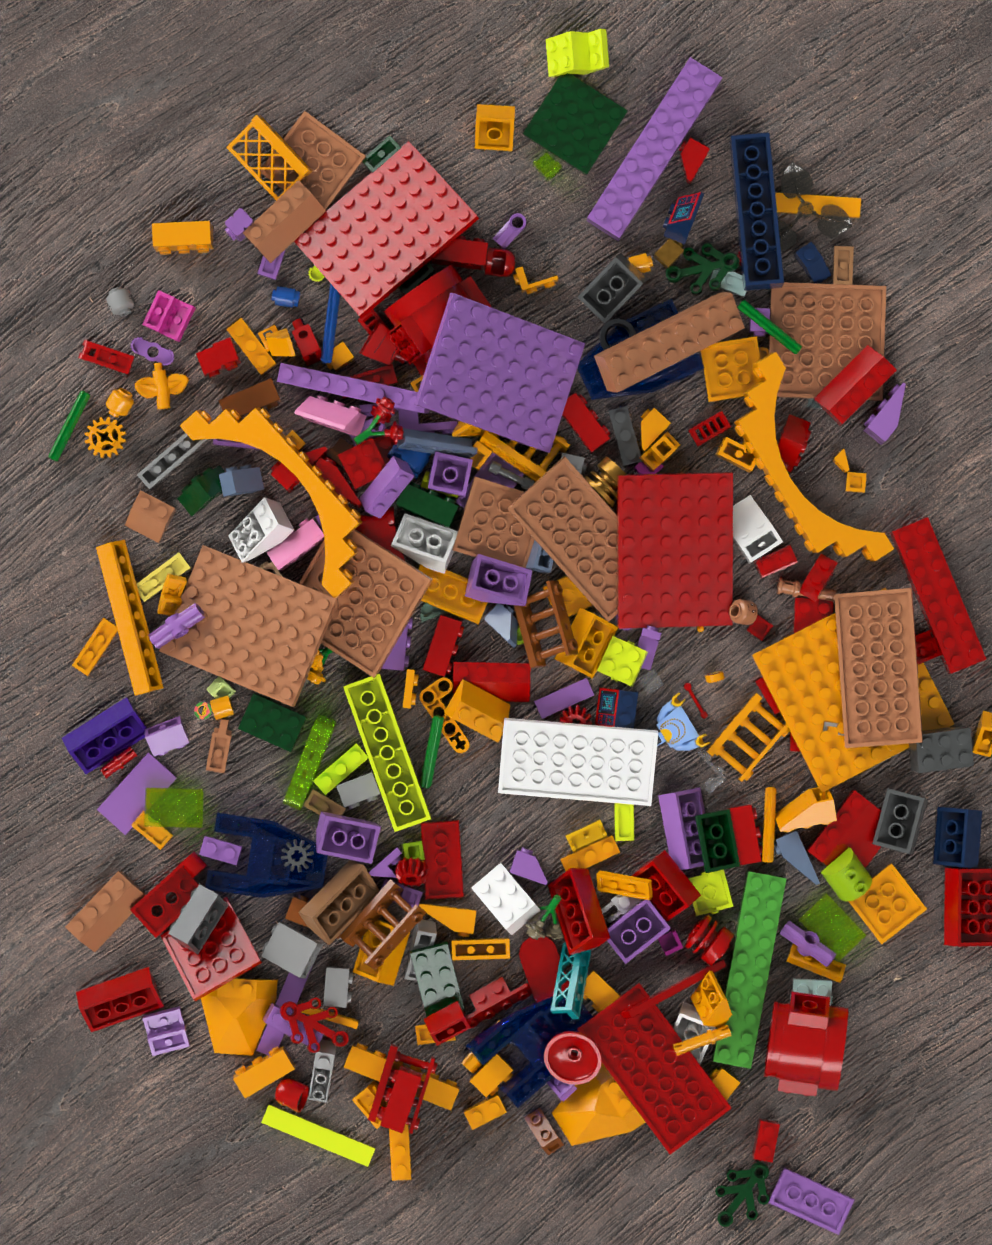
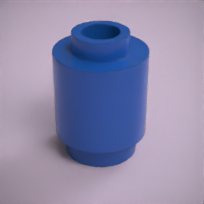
[272,286,300,308]

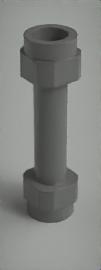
[488,461,534,490]

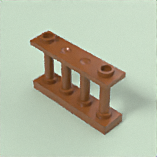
[514,580,578,668]
[339,879,427,970]

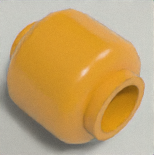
[106,388,134,418]

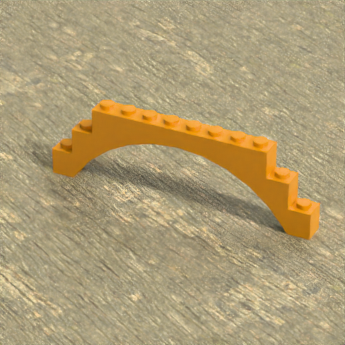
[734,352,894,561]
[180,407,362,598]

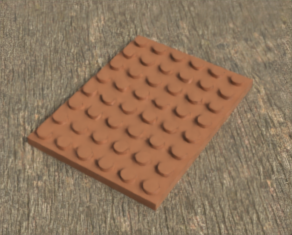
[159,545,338,707]

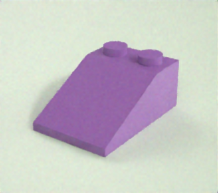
[465,554,532,606]

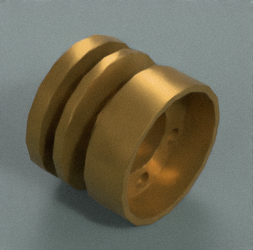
[584,456,627,507]

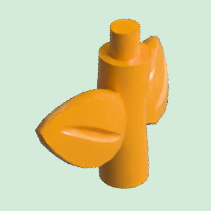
[135,363,189,410]

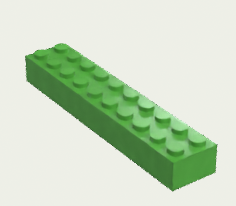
[712,871,787,1069]

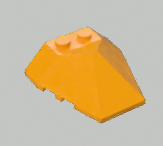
[201,978,278,1056]
[551,1064,646,1146]

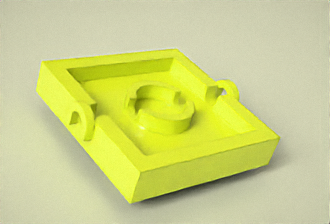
[597,636,648,687]
[688,870,734,916]

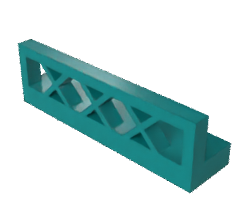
[551,942,591,1019]

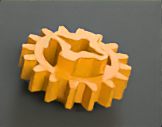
[84,417,127,458]

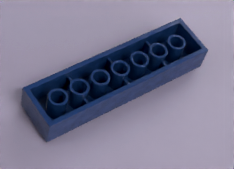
[729,133,784,291]

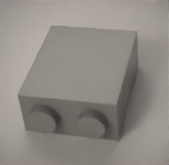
[262,922,323,979]

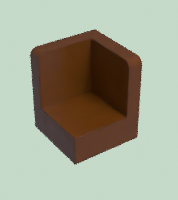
[326,438,354,467]

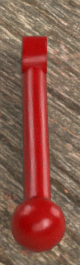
[684,683,708,719]

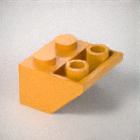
[690,971,732,1027]

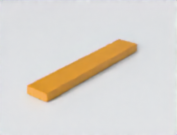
[775,192,861,218]

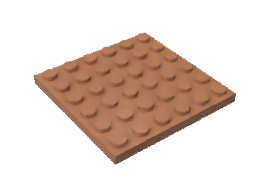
[769,282,886,401]
[299,529,433,678]

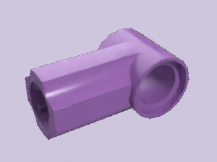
[492,213,527,250]

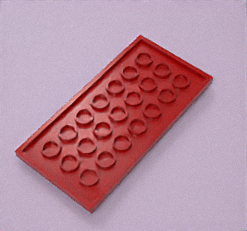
[577,983,731,1155]

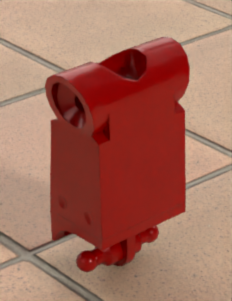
[356,506,405,561]

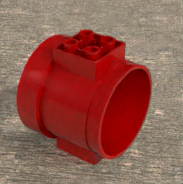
[384,265,492,365]
[764,992,848,1096]

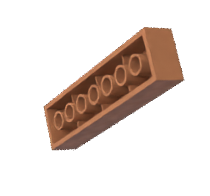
[594,292,745,393]

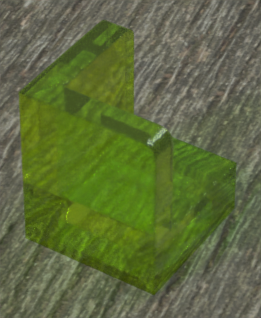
[532,153,562,182]

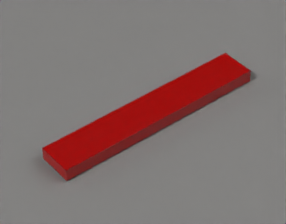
[621,959,726,1019]

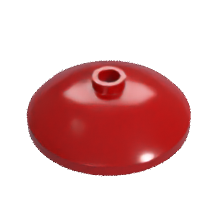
[544,1031,602,1085]

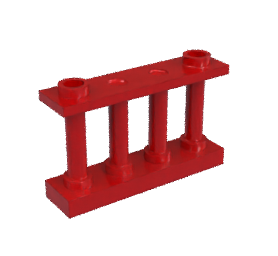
[368,1044,438,1134]

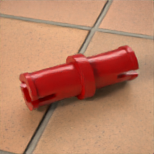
[100,746,137,779]

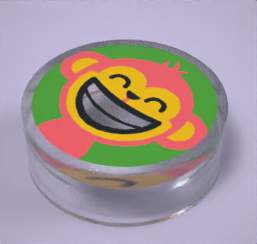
[193,701,213,720]

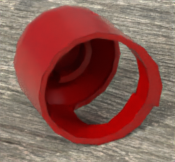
[485,247,515,277]
[275,1078,309,1113]

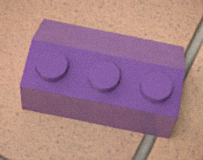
[316,811,381,864]

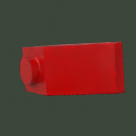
[679,137,710,184]

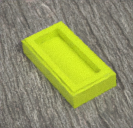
[614,803,634,841]

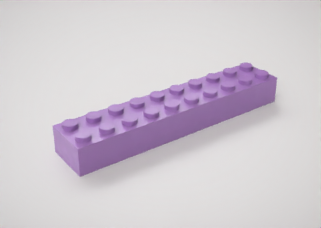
[587,57,722,241]

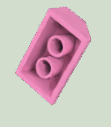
[294,395,366,437]
[266,518,324,572]

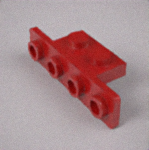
[466,977,532,1028]

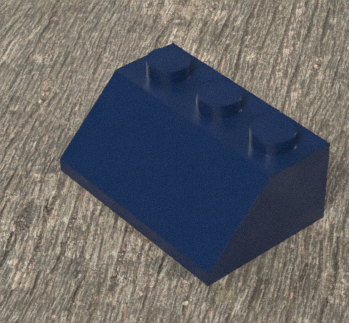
[933,807,982,868]

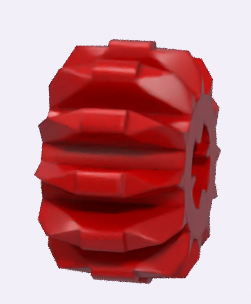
[560,705,592,725]
[395,857,428,887]

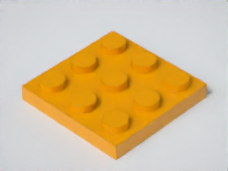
[701,336,762,402]
[848,863,927,944]

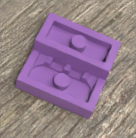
[142,1006,190,1056]

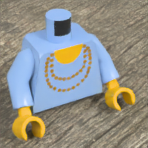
[656,693,710,751]

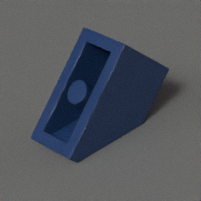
[794,242,831,284]

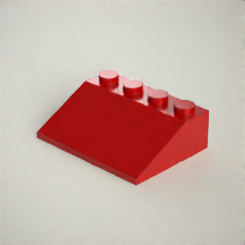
[806,790,881,868]
[944,868,992,947]

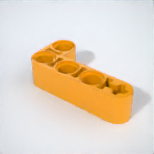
[420,677,469,753]

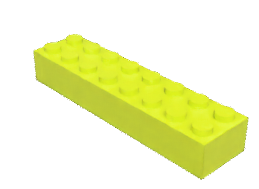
[343,674,431,832]

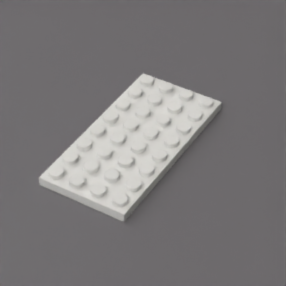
[498,718,658,806]

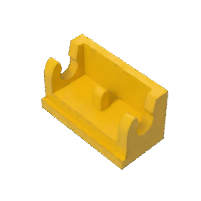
[565,819,608,853]

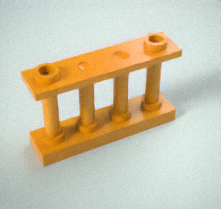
[479,431,570,482]
[705,693,790,782]

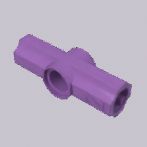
[149,603,205,649]
[780,921,837,967]

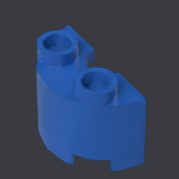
[386,444,431,480]

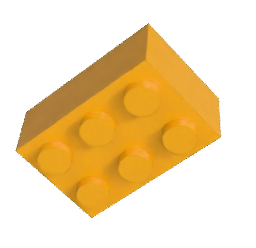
[152,221,214,255]

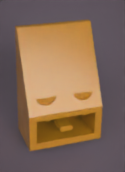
[775,787,837,832]

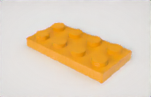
[418,564,488,624]

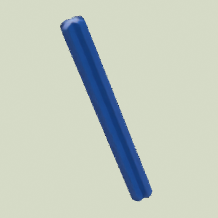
[321,284,340,363]

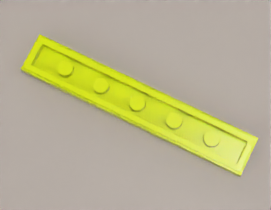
[261,1104,375,1167]

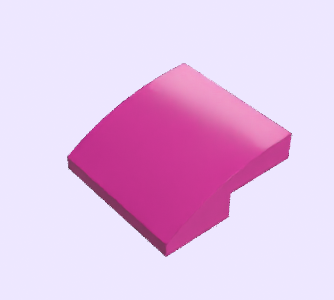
[142,290,196,342]

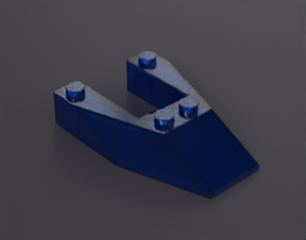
[577,298,704,400]
[206,812,328,898]
[465,993,593,1108]

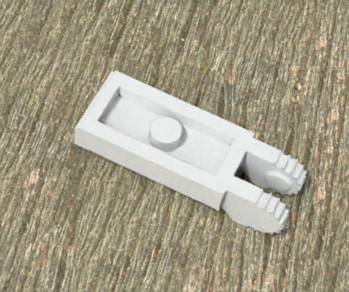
[601,894,643,923]

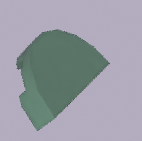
[420,603,448,623]

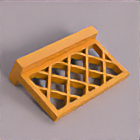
[226,115,313,201]

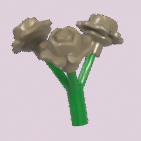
[526,895,564,940]

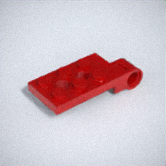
[130,851,207,938]

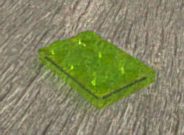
[144,788,203,828]
[798,893,866,962]

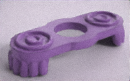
[131,337,174,366]

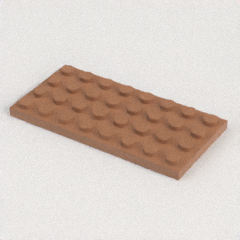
[507,457,618,622]
[834,588,923,748]

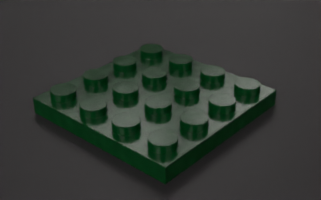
[523,74,628,176]

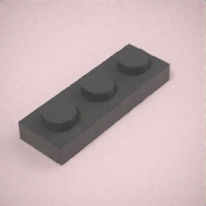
[608,406,642,467]

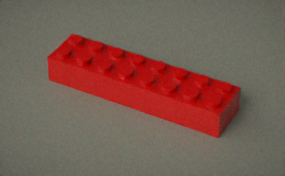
[890,517,986,674]

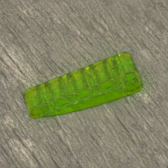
[283,714,337,810]

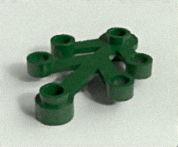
[666,243,740,296]
[715,1162,769,1227]

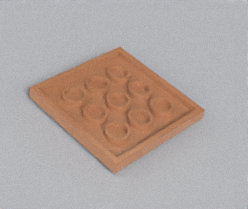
[261,111,366,210]
[452,476,534,568]

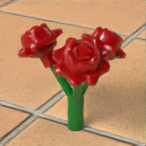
[353,397,404,445]

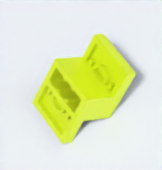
[546,29,609,77]

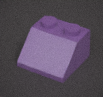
[428,451,473,497]
[509,847,547,885]

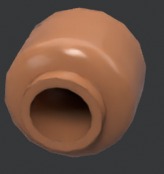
[729,599,758,625]

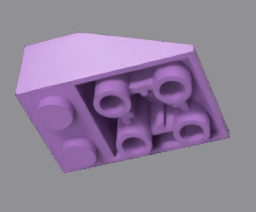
[863,382,906,445]

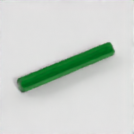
[738,300,802,354]
[48,391,90,461]
[420,715,444,789]

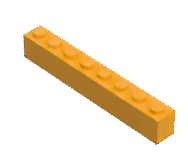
[96,540,164,696]

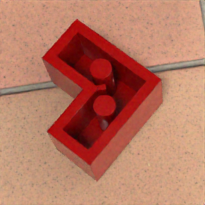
[196,337,241,378]
[777,414,811,473]

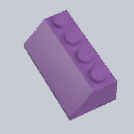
[658,787,705,870]

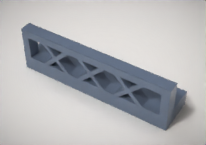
[397,428,477,459]

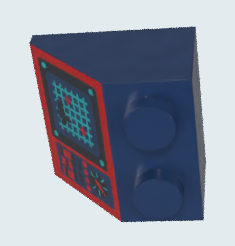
[663,192,705,244]
[595,688,638,728]

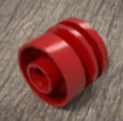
[684,914,735,966]

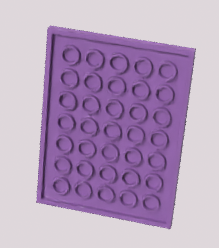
[414,293,585,453]

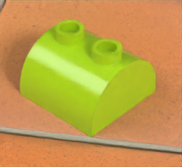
[820,847,872,901]

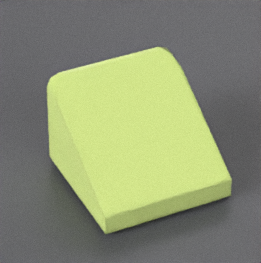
[207,676,236,699]

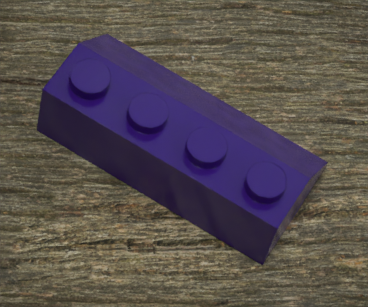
[62,697,147,774]

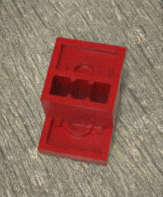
[338,435,394,490]

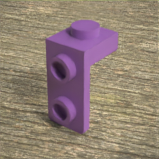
[637,625,661,670]

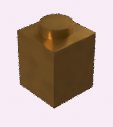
[654,238,684,269]

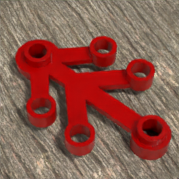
[280,997,349,1053]

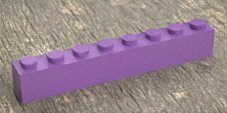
[277,363,429,414]

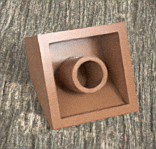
[125,490,177,543]

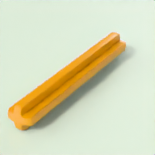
[762,787,776,863]

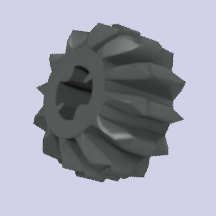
[281,839,314,872]

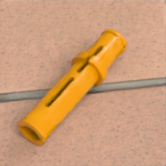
[673,1024,732,1056]

